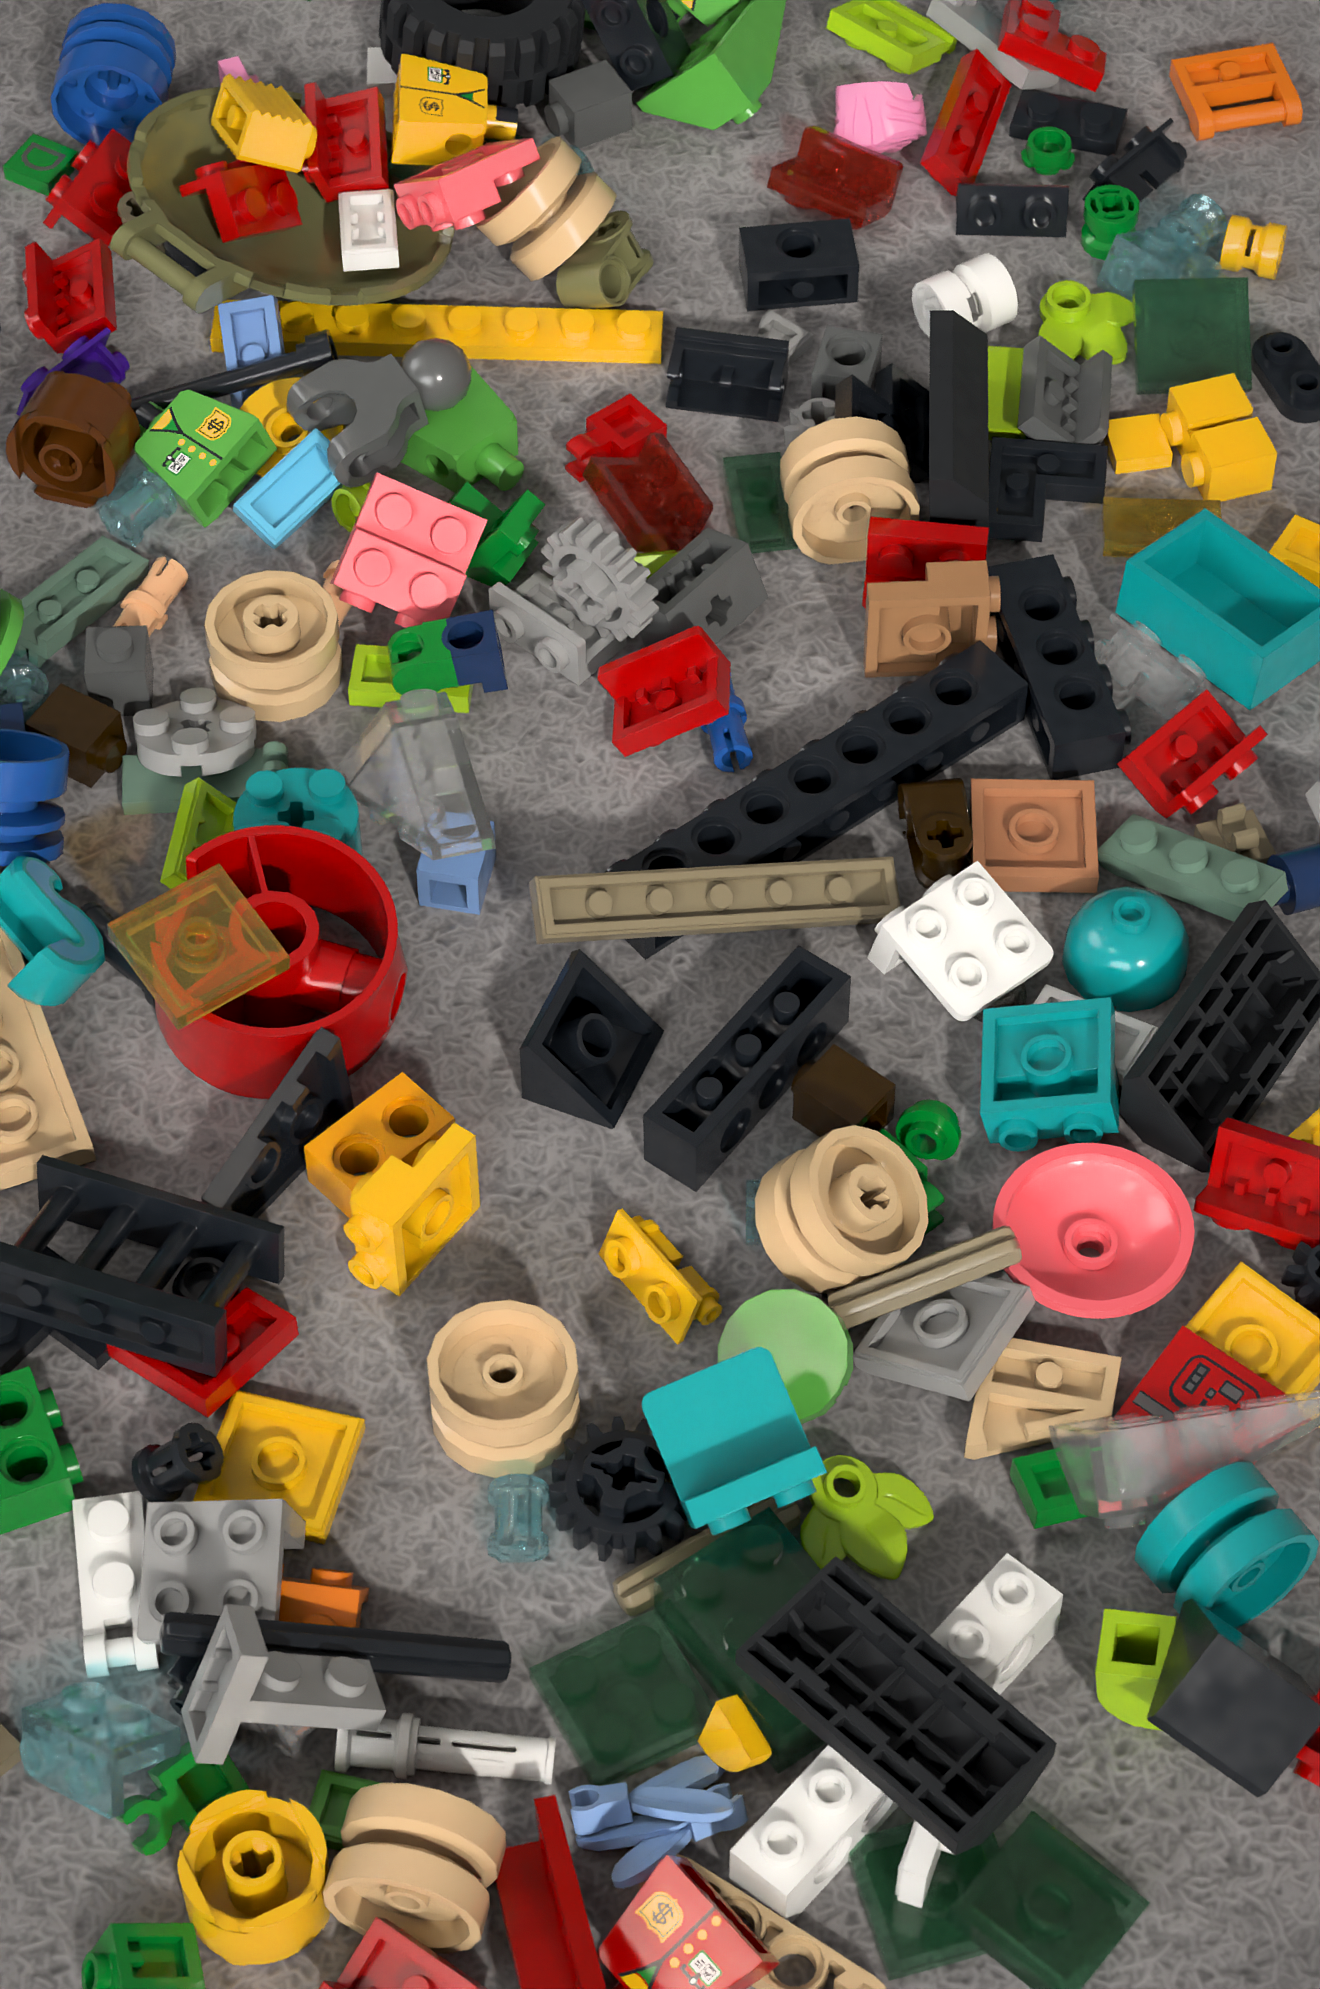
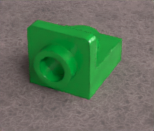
[81,1923,206,1989]

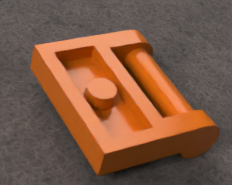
[1169,43,1302,142]

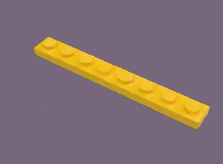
[210,300,663,364]

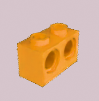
[304,1072,455,1218]

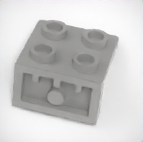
[137,1499,306,1644]

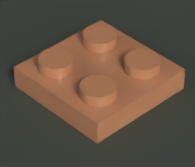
[969,779,1099,893]

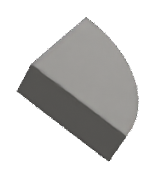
[757,309,813,367]

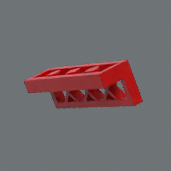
[494,1795,606,1989]

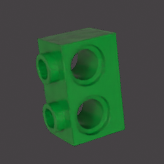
[0,1366,83,1535]

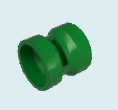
[1081,185,1140,261]

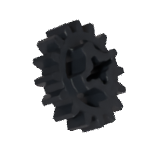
[549,1416,688,1564]

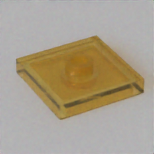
[107,863,290,1030]

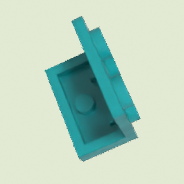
[641,1347,827,1536]

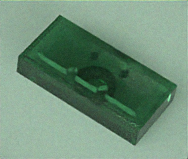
[723,452,798,554]

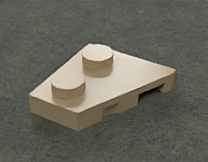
[964,1338,1122,1460]

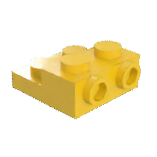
[343,1123,480,1297]

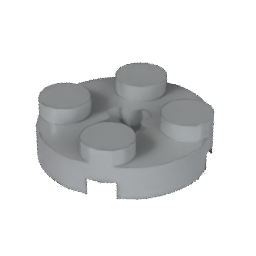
[133,687,257,777]

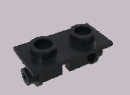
[1082,118,1187,203]
[956,183,1069,238]

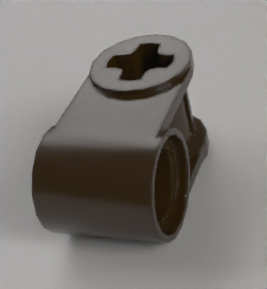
[897,778,973,890]

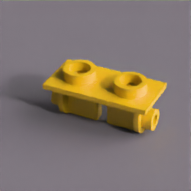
[598,1208,722,1345]

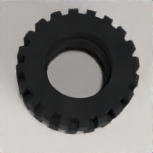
[379,0,586,108]

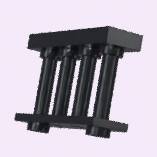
[0,1155,285,1377]

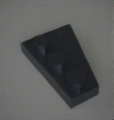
[201,1027,354,1218]

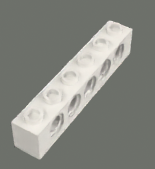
[729,1553,1063,1923]

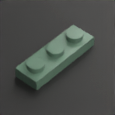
[1098,814,1288,922]

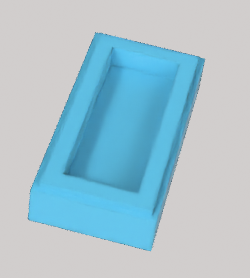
[233,428,343,550]

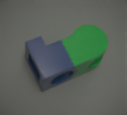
[388,609,508,698]

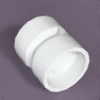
[912,253,1018,338]

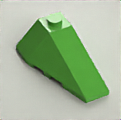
[636,0,786,130]

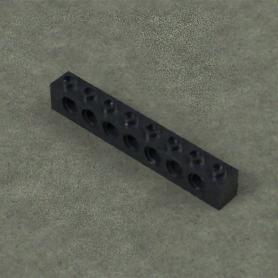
[605,640,1028,960]

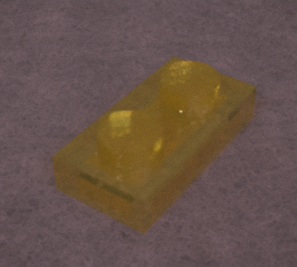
[1101,497,1222,557]

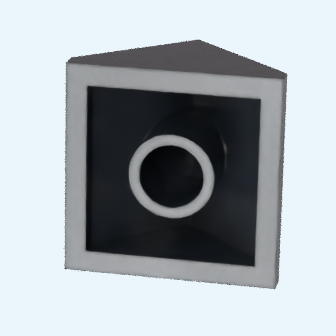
[520,949,664,1129]
[1146,1598,1320,1797]

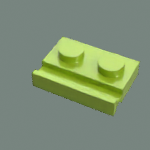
[826,0,957,75]

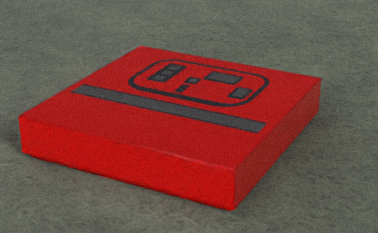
[1102,1325,1296,1492]

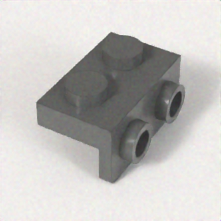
[1017,335,1113,445]

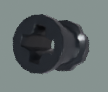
[131,1423,224,1502]

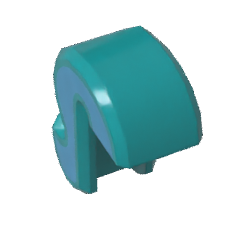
[0,856,105,1006]

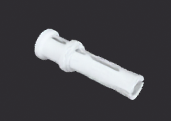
[334,1713,556,1785]

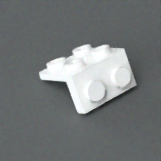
[867,861,1053,1021]

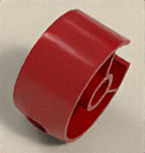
[150,825,408,1099]

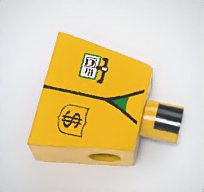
[391,53,518,165]

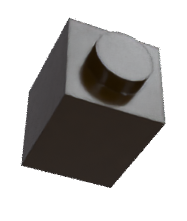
[25,684,127,788]
[791,1044,896,1137]

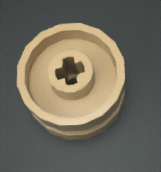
[475,136,617,281]
[780,416,920,564]
[204,570,343,722]
[755,1125,928,1295]
[427,1300,580,1479]
[323,1783,506,1954]

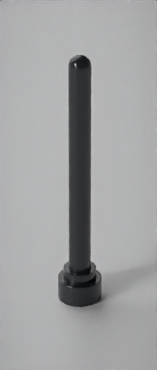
[131,329,339,412]

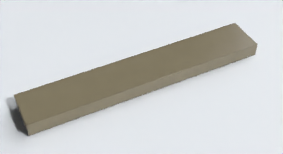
[529,857,900,944]

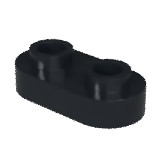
[1250,332,1320,423]

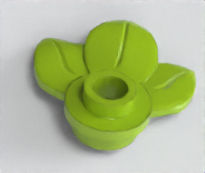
[1038,280,1140,365]
[800,1455,934,1580]

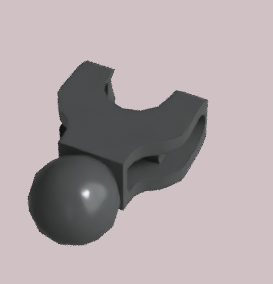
[286,338,472,487]

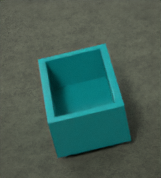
[1115,508,1320,710]

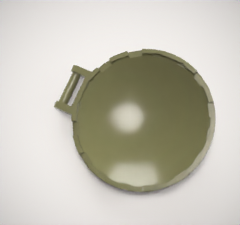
[110,87,455,314]

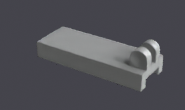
[926,0,1060,90]

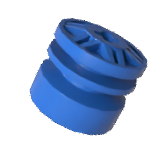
[51,3,176,145]
[0,729,69,866]

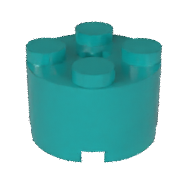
[233,768,363,907]

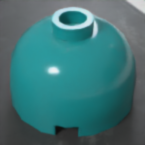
[1062,886,1190,1012]

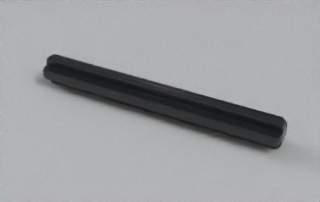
[159,1612,511,1683]

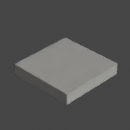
[853,1276,1036,1401]

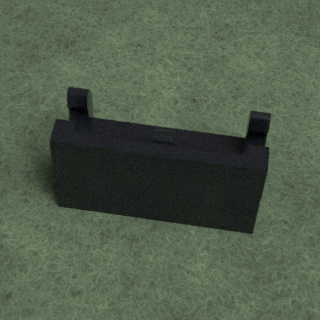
[666,327,789,422]

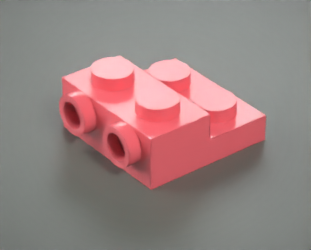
[393,138,540,232]
[330,473,487,628]

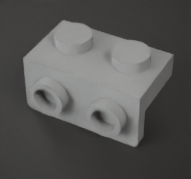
[489,571,627,686]

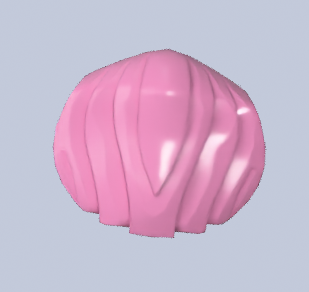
[833,82,927,155]

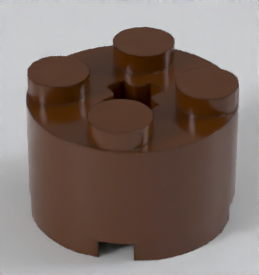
[6,371,141,508]

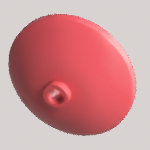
[992,1143,1195,1319]

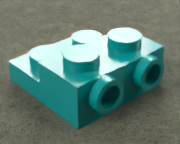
[980,997,1119,1152]

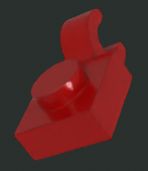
[565,393,667,482]

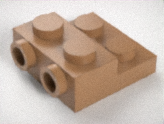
[863,560,1001,678]

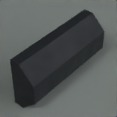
[929,310,989,537]
[1119,900,1320,1173]
[735,1556,1057,1855]

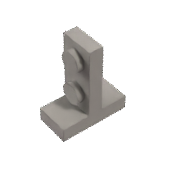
[181,1604,386,1765]

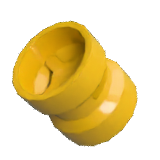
[1220,214,1287,280]

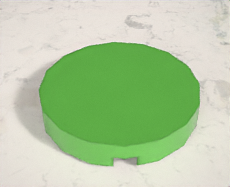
[718,1289,853,1425]

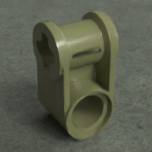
[556,211,654,309]

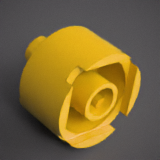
[177,1790,330,1966]

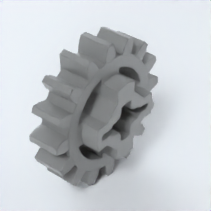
[541,517,659,641]

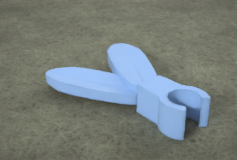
[569,1755,734,1835]
[575,1783,748,1888]

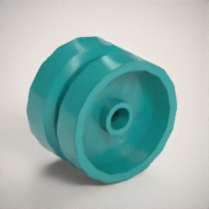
[1134,1462,1319,1630]

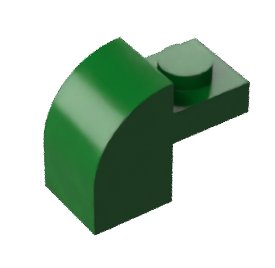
[446,482,546,587]

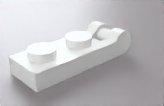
[72,1491,159,1678]

